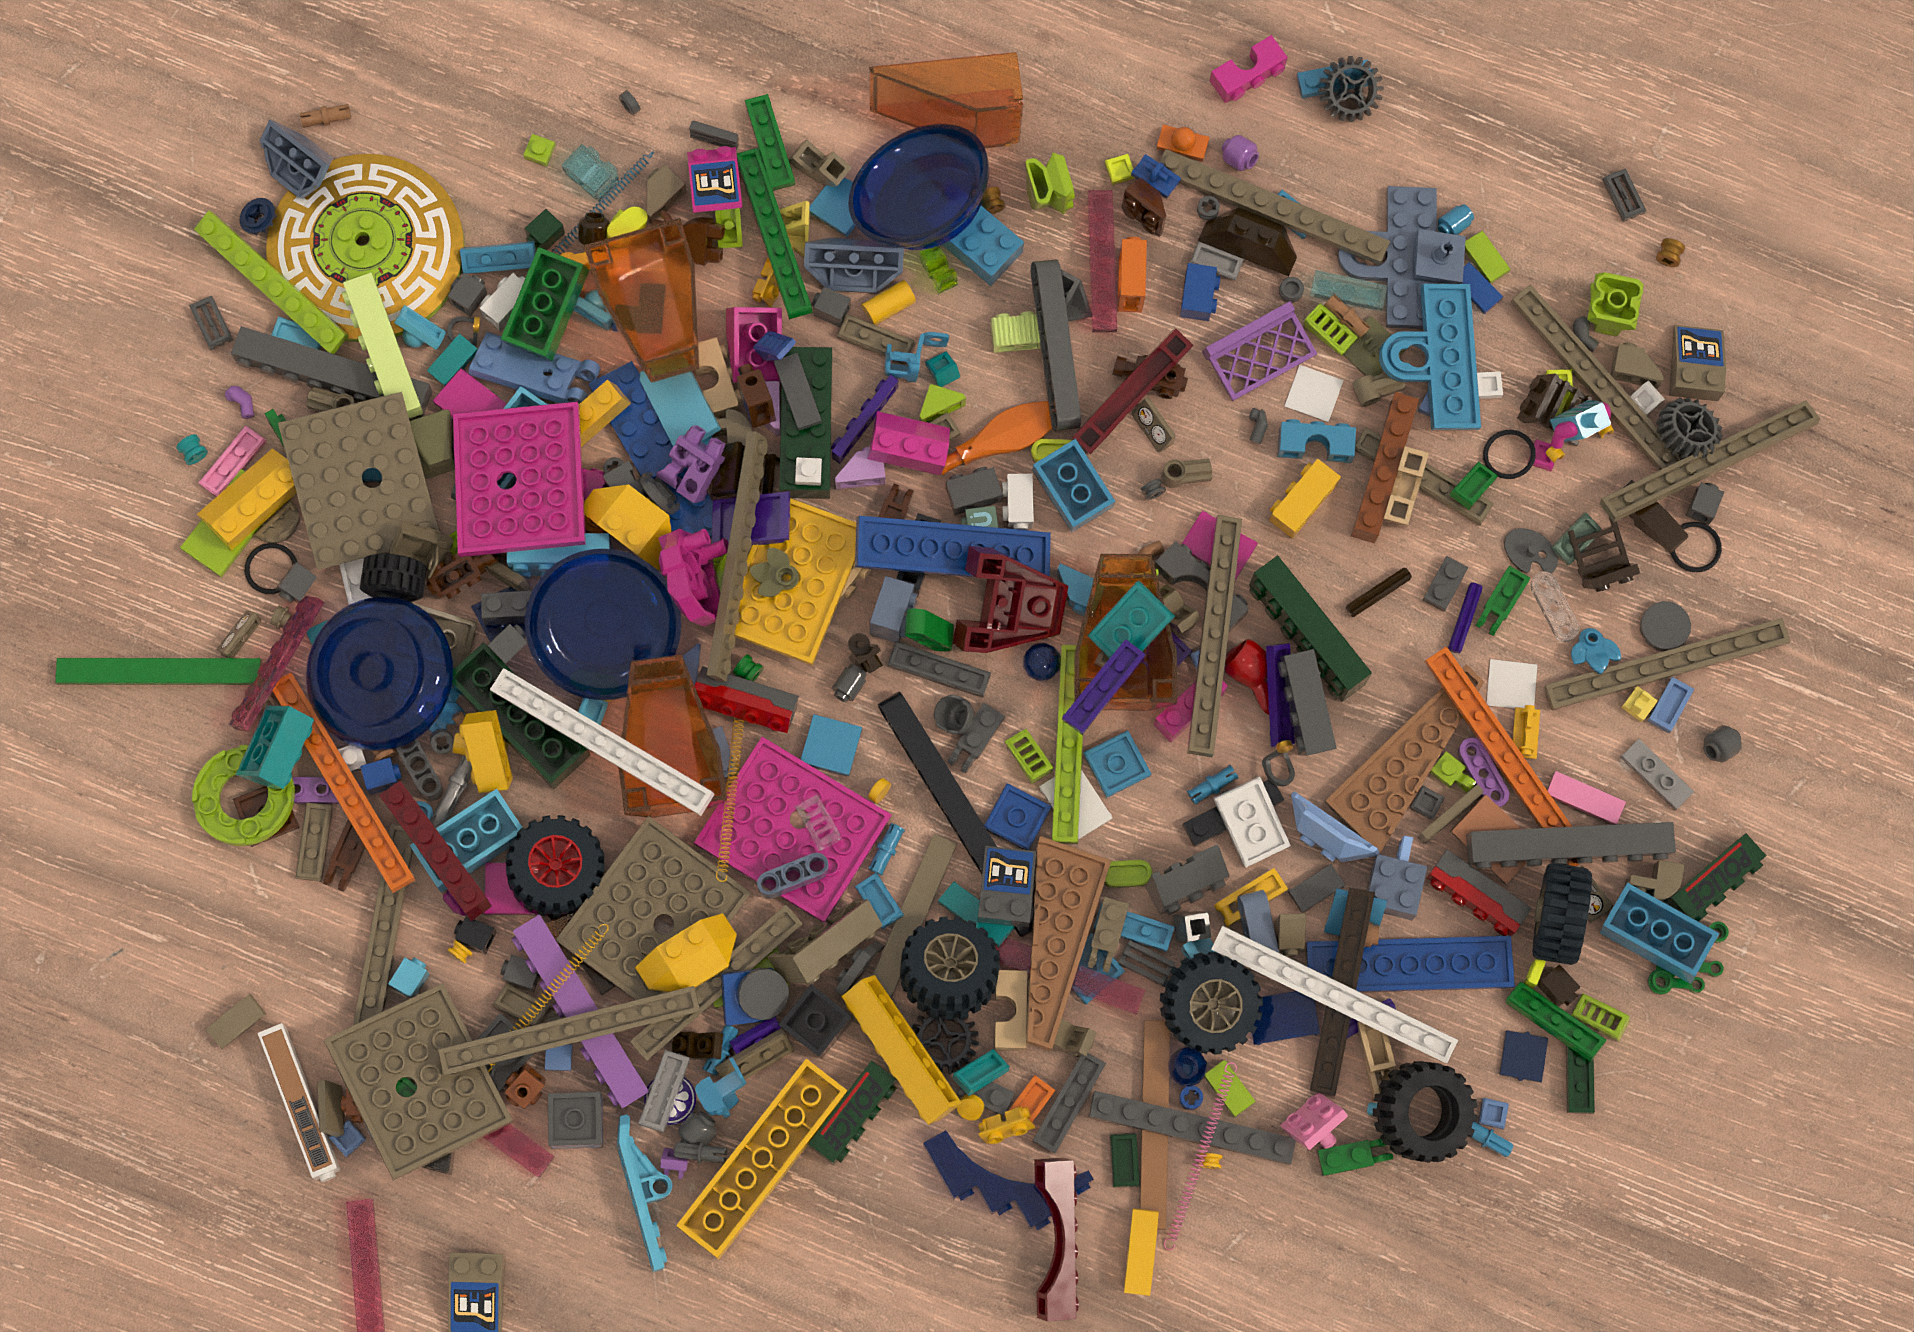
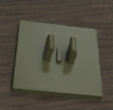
[1343,316,1406,377]

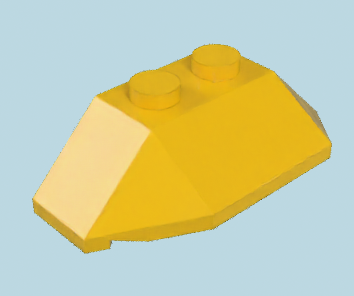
[584,484,672,570]
[635,913,737,992]

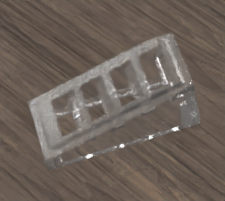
[795,795,842,851]

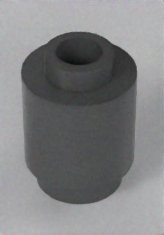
[832,664,867,703]

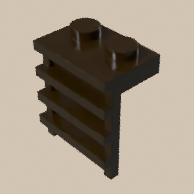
[1517,373,1594,446]
[711,441,780,497]
[1567,517,1640,592]

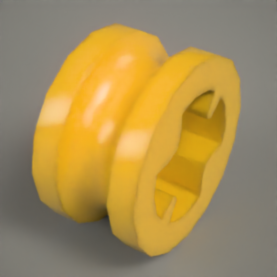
[447,940,473,964]
[1198,1153,1223,1169]

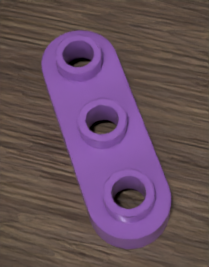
[1458,738,1509,808]
[293,777,362,804]

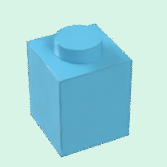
[388,957,430,999]

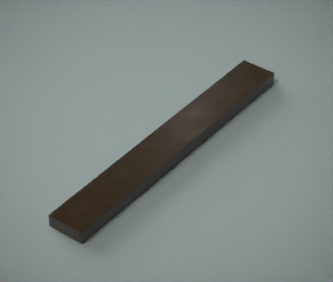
[1310,887,1375,1096]

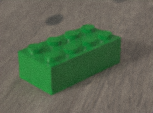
[501,247,590,362]

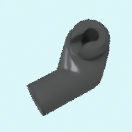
[1573,316,1599,352]
[1249,408,1268,444]

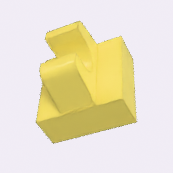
[1621,686,1658,722]

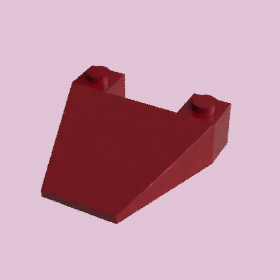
[953,546,1069,653]

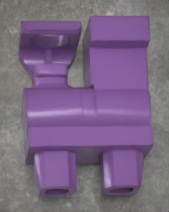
[656,425,725,503]

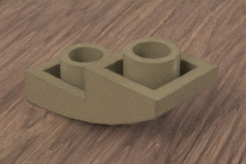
[206,994,266,1049]

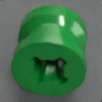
[732,654,764,682]

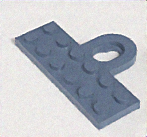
[1338,186,1437,329]

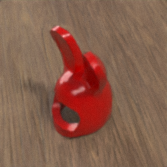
[1224,639,1269,715]

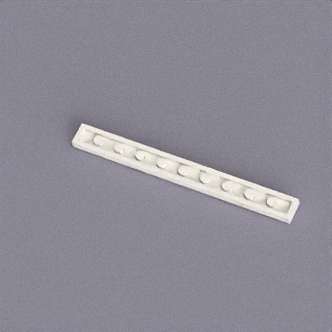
[490,668,715,816]
[1211,926,1458,1064]

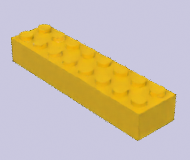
[676,1059,848,1260]

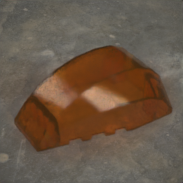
[584,218,699,383]
[1073,554,1177,711]
[618,654,727,818]

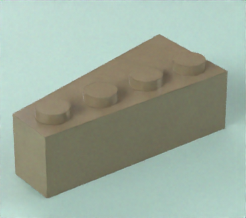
[768,899,882,985]

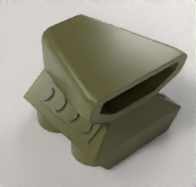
[410,409,455,479]

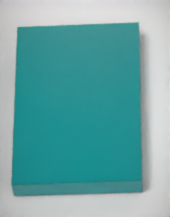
[1087,581,1175,658]

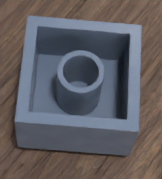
[870,576,917,643]
[1367,854,1428,921]

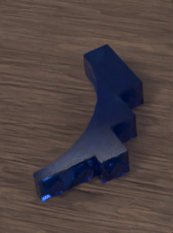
[923,1130,1094,1231]

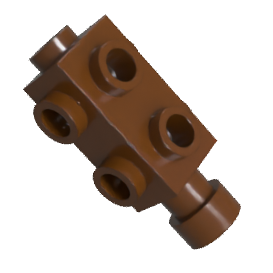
[1112,355,1188,399]
[427,553,499,599]

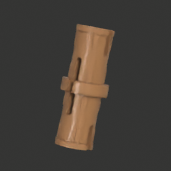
[300,104,351,128]
[1324,294,1370,338]

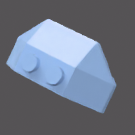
[1291,791,1380,863]

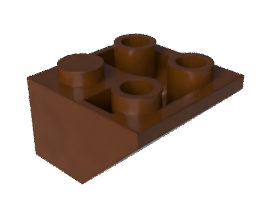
[1121,178,1166,237]

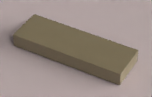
[837,314,914,365]
[1417,784,1483,844]
[295,802,333,882]
[715,1028,795,1079]

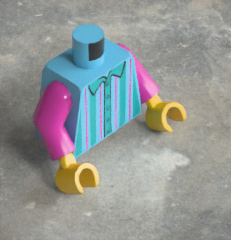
[1546,400,1614,463]

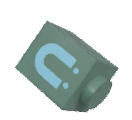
[961,506,998,528]

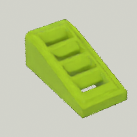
[1304,303,1358,356]
[1005,729,1053,784]
[1571,993,1630,1042]

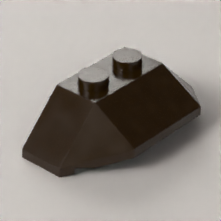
[1198,207,1297,277]

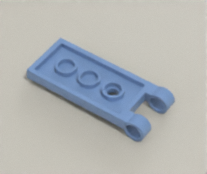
[469,332,601,404]

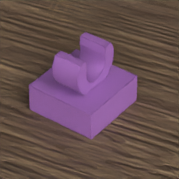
[660,1148,689,1179]

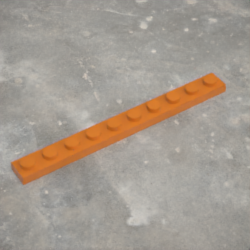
[1424,646,1579,866]
[269,672,415,893]

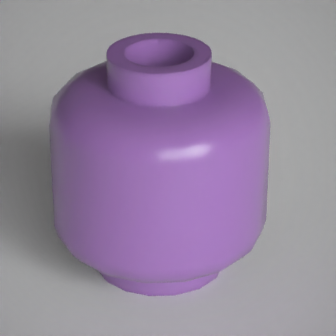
[1222,135,1259,171]

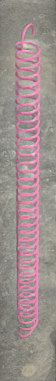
[1164,1062,1237,1250]

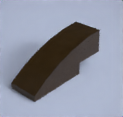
[1623,480,1688,553]

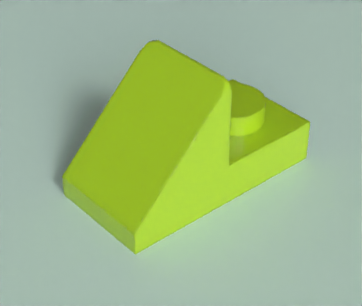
[715,208,743,248]

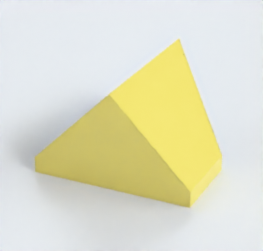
[779,201,810,257]

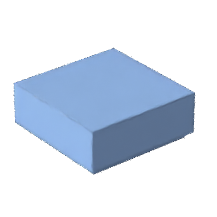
[1396,836,1413,861]

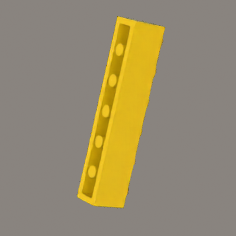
[841,975,962,1125]

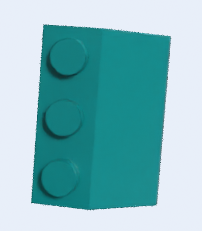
[236,705,314,789]

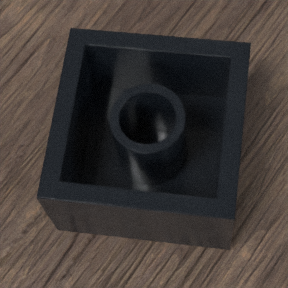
[779,984,854,1059]

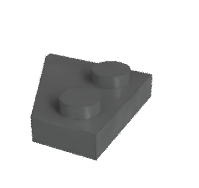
[835,940,885,996]

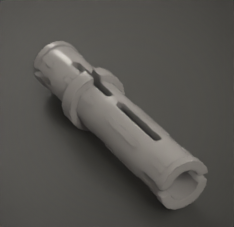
[430,756,472,828]

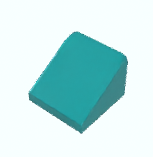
[925,351,960,387]

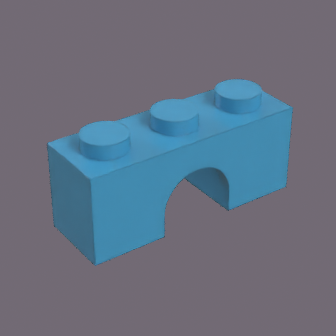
[1277,419,1356,463]

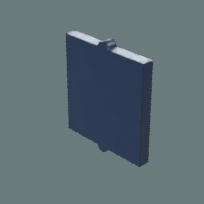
[1499,1030,1548,1083]

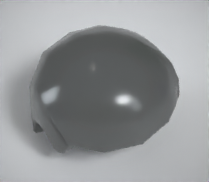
[934,695,975,735]

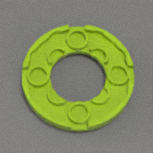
[192,745,295,846]

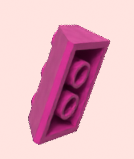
[867,411,950,475]

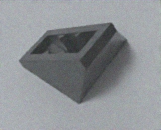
[1061,269,1093,322]

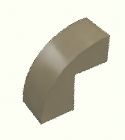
[788,140,852,187]

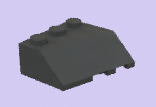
[1146,844,1230,915]

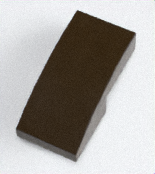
[672,1031,723,1060]

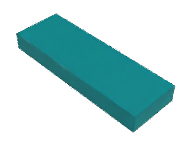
[938,882,1014,947]

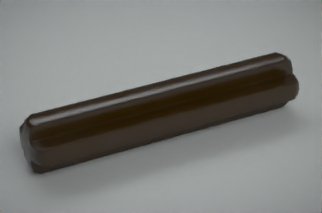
[1346,567,1412,617]

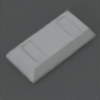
[1190,241,1244,281]

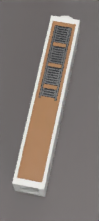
[258,1023,341,1182]

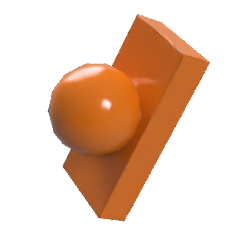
[1156,125,1210,162]

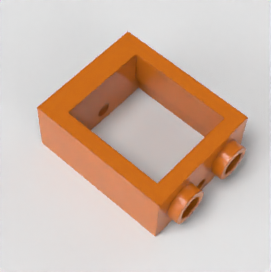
[1117,237,1147,313]

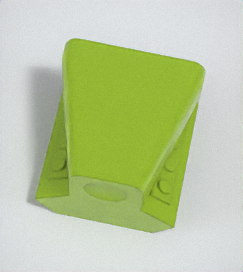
[1025,153,1075,215]
[1587,272,1644,336]

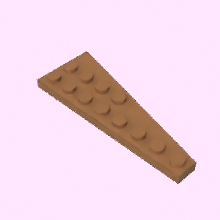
[1324,664,1484,854]
[1026,836,1111,1052]

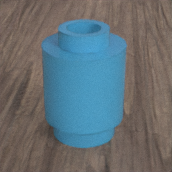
[1437,204,1474,235]

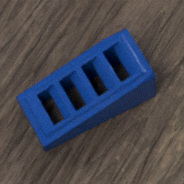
[753,331,796,361]

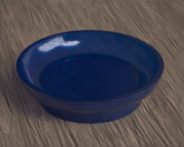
[848,124,990,250]
[525,548,681,700]
[306,597,453,751]

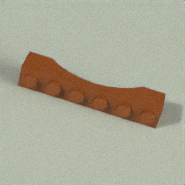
[1351,392,1419,544]

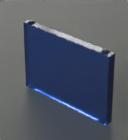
[1252,991,1320,1045]

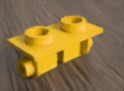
[752,258,780,308]
[1512,705,1540,759]
[978,1106,1035,1144]

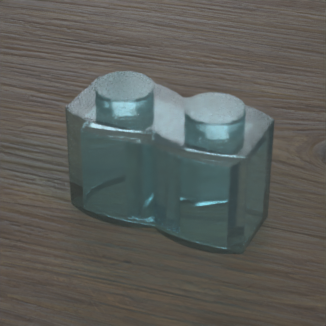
[562,144,619,201]

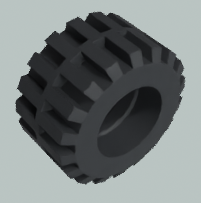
[360,553,427,602]

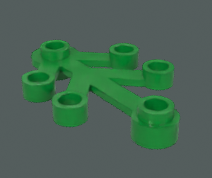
[1648,921,1729,995]

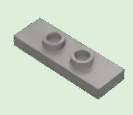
[1620,739,1694,810]
[638,1050,690,1133]

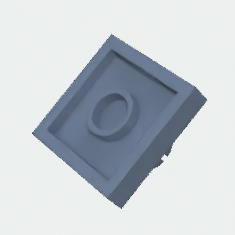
[1413,229,1466,284]

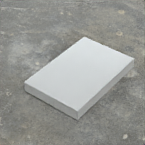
[1213,776,1291,868]

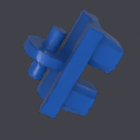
[1131,154,1181,199]

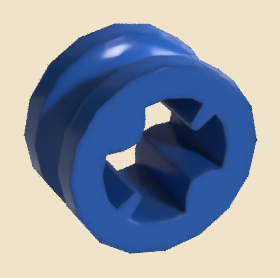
[1179,1085,1203,1110]

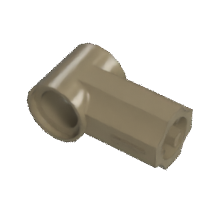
[1352,373,1406,407]
[306,387,355,412]
[1161,459,1212,488]

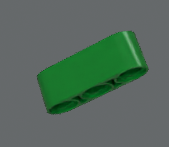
[904,608,954,652]

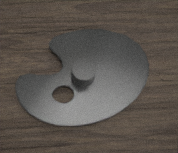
[1504,528,1558,575]

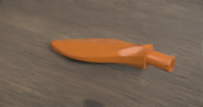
[941,401,1052,475]

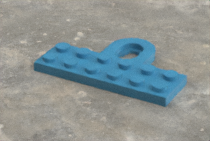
[1379,284,1481,430]

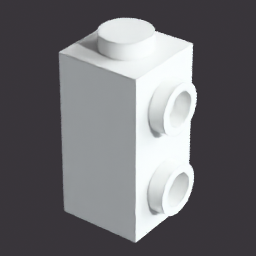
[480,273,525,332]
[1002,474,1034,530]

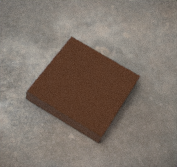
[233,786,300,847]

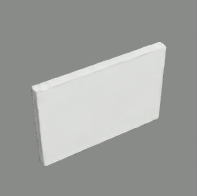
[1039,771,1113,840]

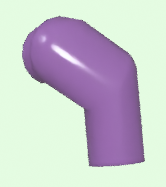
[225,386,254,419]

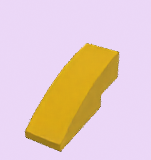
[1123,1208,1159,1296]

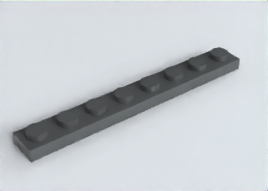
[1088,1091,1296,1165]

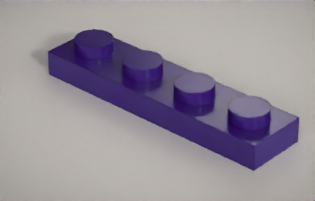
[831,375,899,464]
[1062,639,1146,735]
[1266,643,1295,747]

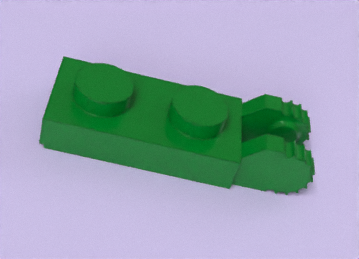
[1475,565,1531,636]
[1317,1139,1394,1176]

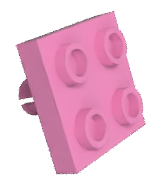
[1280,1092,1348,1150]

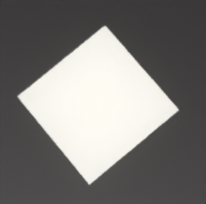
[1285,365,1344,422]
[1487,659,1537,709]

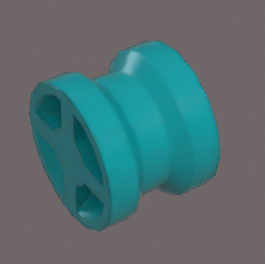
[176,434,208,465]

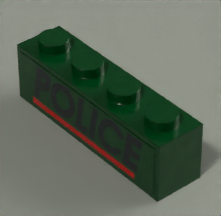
[1666,833,1767,922]
[808,1060,897,1165]

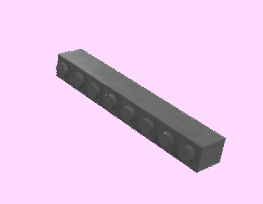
[231,326,432,419]
[1466,822,1676,869]

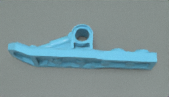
[617,1114,672,1273]

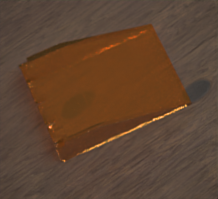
[869,52,1023,150]

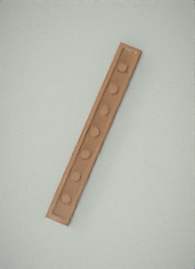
[1140,1020,1170,1230]

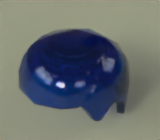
[1023,643,1061,681]
[1168,1047,1208,1087]

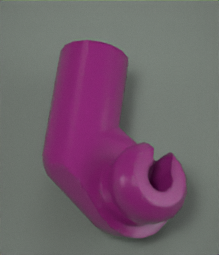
[443,889,466,916]

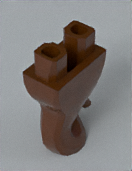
[649,210,725,266]

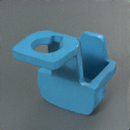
[884,332,949,383]
[695,1057,747,1118]

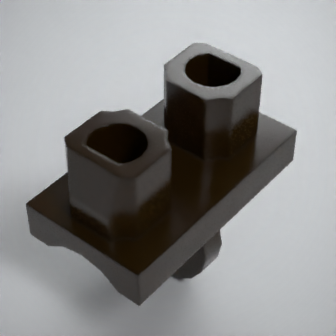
[848,633,883,673]

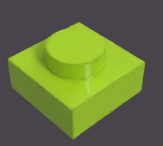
[523,134,556,167]

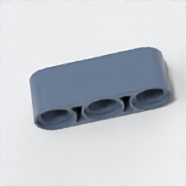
[757,853,829,899]
[1237,890,1279,953]

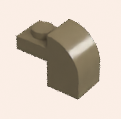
[712,409,752,445]
[1153,585,1201,635]
[1625,860,1685,902]
[1053,1019,1097,1058]

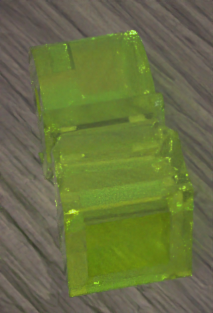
[918,244,958,294]

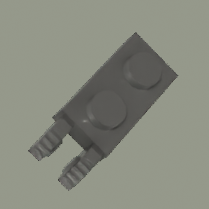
[948,703,1005,774]

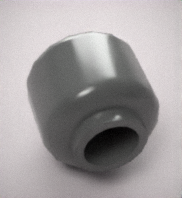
[1703,725,1742,763]
[678,1111,717,1146]

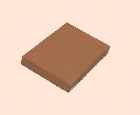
[1450,795,1526,884]

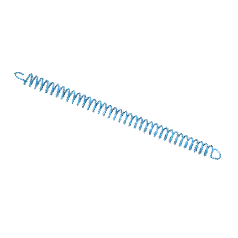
[552,151,654,254]

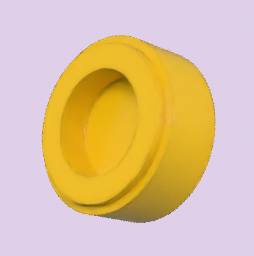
[868,778,891,804]
[957,1094,984,1121]

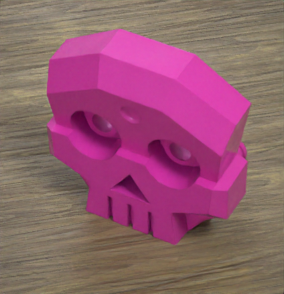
[659,529,729,627]

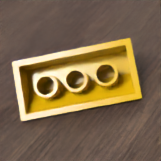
[197,448,297,551]

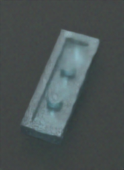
[1310,270,1388,311]

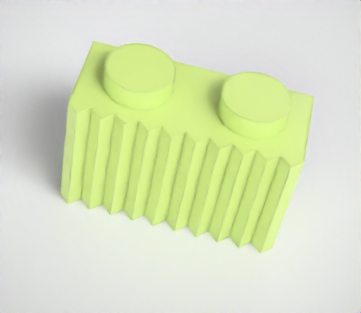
[991,311,1041,353]

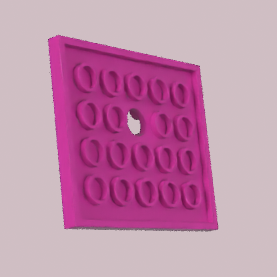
[453,402,586,557]
[694,737,892,923]

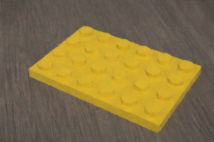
[734,498,856,666]

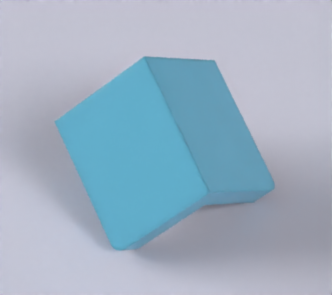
[1181,938,1221,959]

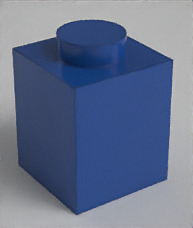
[360,758,402,795]

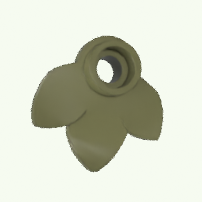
[750,548,799,597]

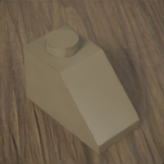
[647,164,687,224]
[1610,343,1664,389]
[1274,913,1306,957]

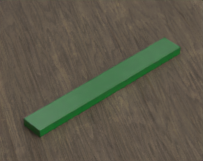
[737,148,813,320]
[55,658,262,685]

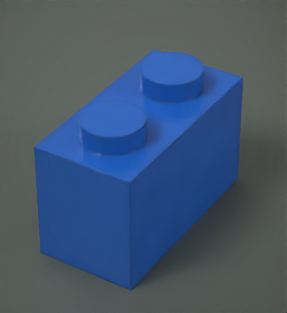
[1180,263,1221,321]

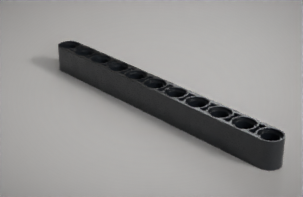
[877,691,1034,938]

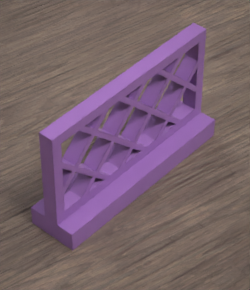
[1202,301,1317,401]

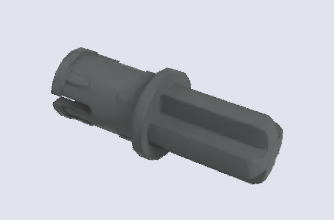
[674,1142,727,1164]

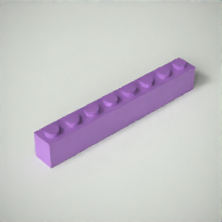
[511,914,649,1109]

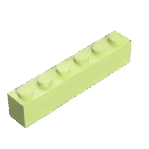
[341,273,424,419]

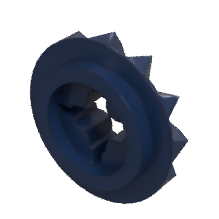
[239,198,277,236]

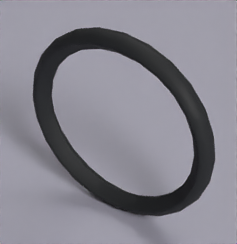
[1483,429,1536,479]
[1671,522,1722,572]
[244,543,297,594]

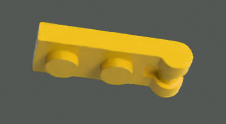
[1214,868,1288,927]

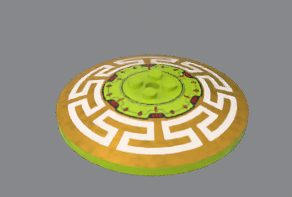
[266,154,465,342]

